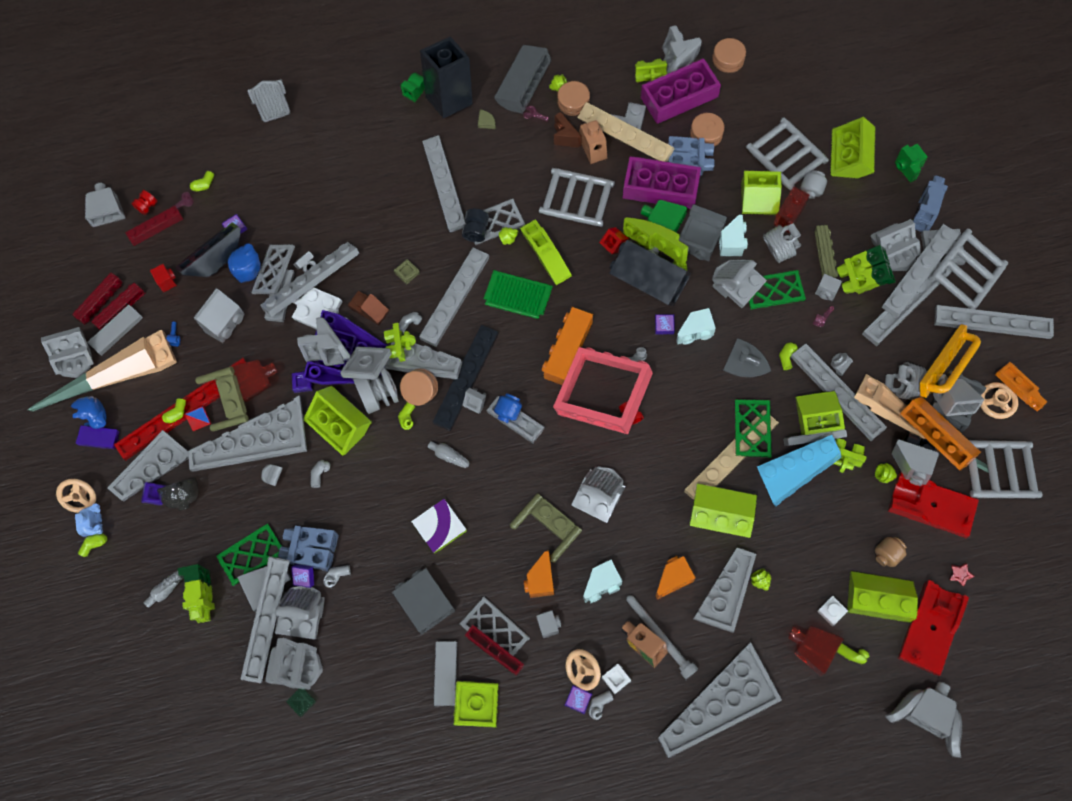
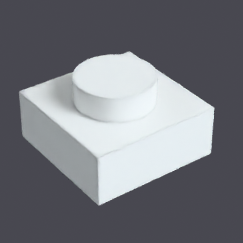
[817,596,848,626]
[602,664,631,694]

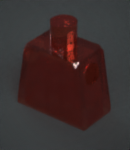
[232,360,278,402]
[788,626,843,676]

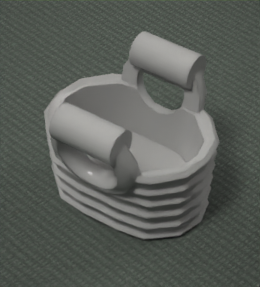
[763,223,801,263]
[885,362,927,400]

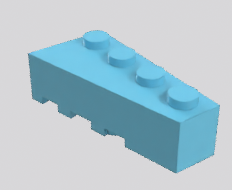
[757,435,842,507]

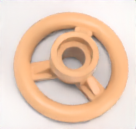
[980,382,1018,419]
[56,479,96,513]
[566,649,600,690]

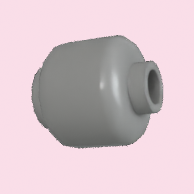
[800,170,827,199]

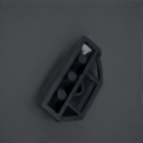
[175,222,241,277]

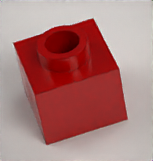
[599,227,628,254]
[150,264,177,292]

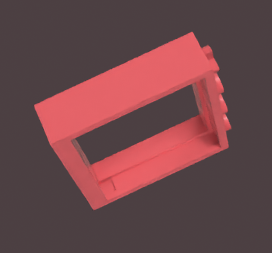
[553,347,653,434]

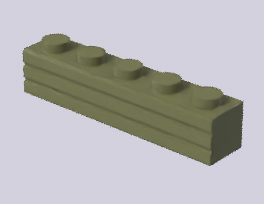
[814,225,838,278]

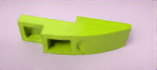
[623,217,688,264]
[520,219,572,285]

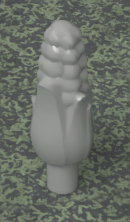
[428,441,469,468]
[143,571,183,608]

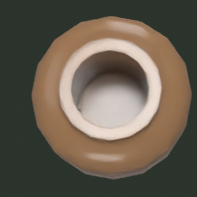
[875,537,906,567]

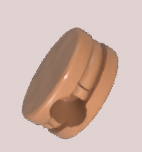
[713,38,746,73]
[558,81,590,116]
[690,113,724,146]
[400,368,438,406]

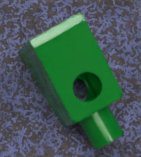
[641,200,687,233]

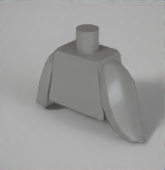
[885,682,962,758]

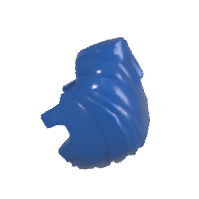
[228,244,261,283]
[71,396,106,429]

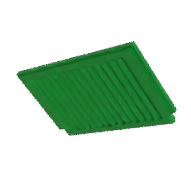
[484,270,553,319]

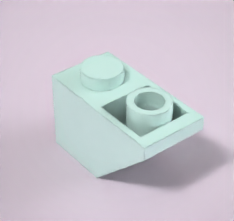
[719,215,747,256]
[677,308,716,344]
[583,560,622,603]

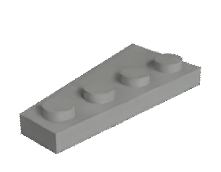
[385,342,462,379]
[108,430,189,502]
[694,548,756,633]

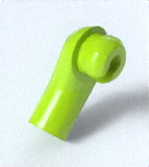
[190,171,214,192]
[779,342,798,370]
[162,399,186,423]
[398,402,415,430]
[78,534,107,557]
[837,643,869,664]

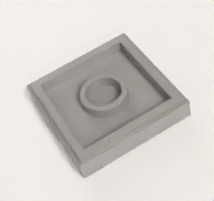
[340,347,392,380]

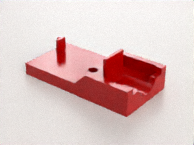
[888,472,979,538]
[898,580,969,676]

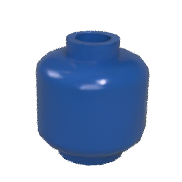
[494,393,522,423]

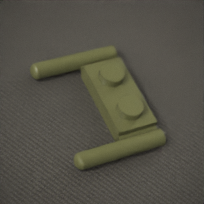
[195,366,249,432]
[510,493,582,563]

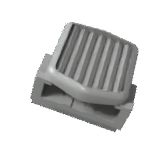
[662,26,702,74]
[247,79,290,122]
[871,219,921,271]
[712,260,767,308]
[297,317,350,366]
[41,327,94,378]
[572,467,626,523]
[275,586,325,639]
[266,638,323,689]

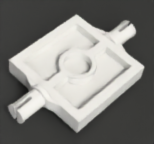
[292,287,347,329]

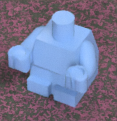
[75,503,103,537]

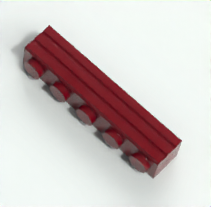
[125,206,183,246]
[72,272,123,325]
[91,283,145,330]
[465,625,524,676]

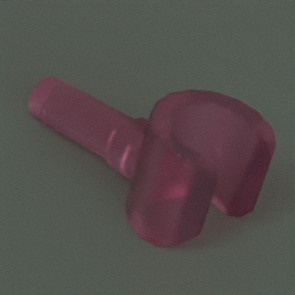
[523,106,548,121]
[172,192,193,209]
[813,306,834,327]

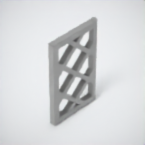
[464,199,525,245]
[251,245,295,294]
[460,597,530,656]

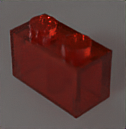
[773,187,810,233]

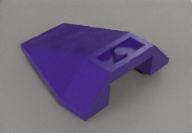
[302,310,387,385]

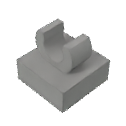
[293,251,316,273]
[463,388,486,414]

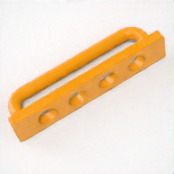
[920,324,981,398]

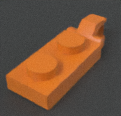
[995,362,1047,411]

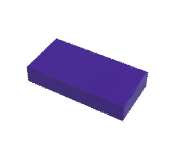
[76,426,120,450]

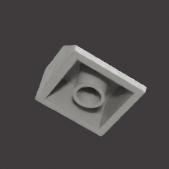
[194,288,245,343]
[892,439,939,486]

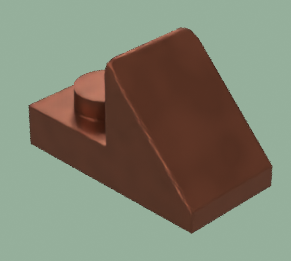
[554,112,581,148]
[348,291,389,325]

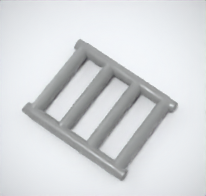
[746,117,829,190]
[539,168,615,227]
[930,228,1008,309]
[969,440,1042,498]

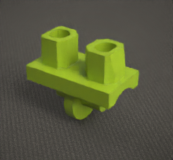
[635,59,667,82]
[384,323,416,362]
[833,438,867,473]

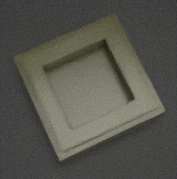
[394,259,420,285]

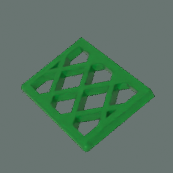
[748,270,806,310]
[735,399,772,458]
[216,523,282,586]

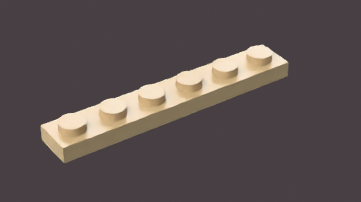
[578,102,674,162]
[684,410,779,500]

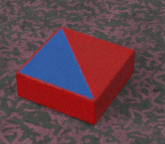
[185,406,211,431]

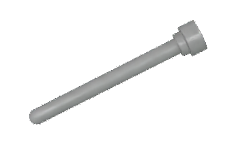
[627,595,698,680]

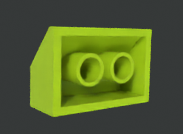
[831,117,875,178]
[303,386,372,456]
[689,483,757,538]
[847,571,918,623]

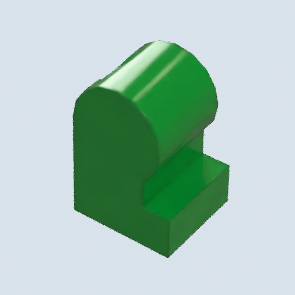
[400,72,425,102]

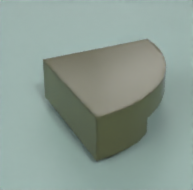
[478,110,496,129]

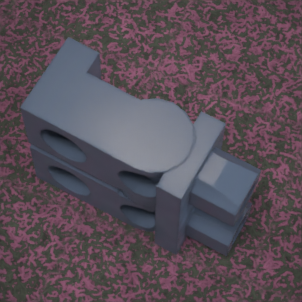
[667,136,714,175]
[912,176,948,232]
[278,526,339,572]

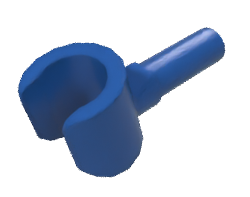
[167,322,180,347]

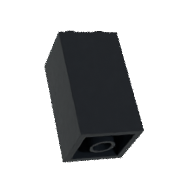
[420,36,473,119]
[609,240,692,306]

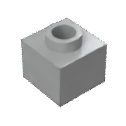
[815,274,842,301]
[537,611,561,638]

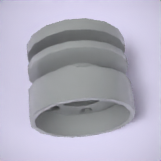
[353,367,399,414]

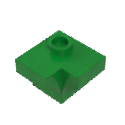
[895,144,928,183]

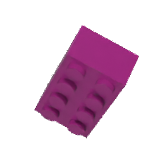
[641,59,721,124]
[623,156,701,209]

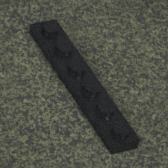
[433,325,499,431]

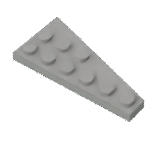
[188,396,307,472]
[658,642,782,758]

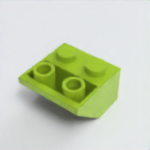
[741,171,781,215]
[795,391,845,435]

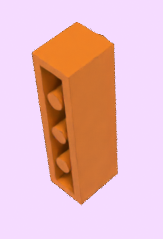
[542,307,593,385]
[900,397,981,470]

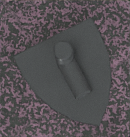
[723,338,771,377]

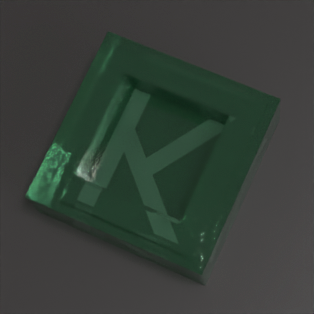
[286,689,317,717]

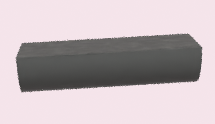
[494,45,551,113]

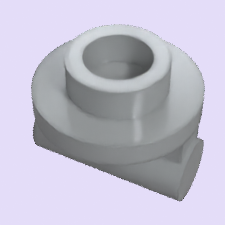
[831,353,853,376]
[261,464,283,486]

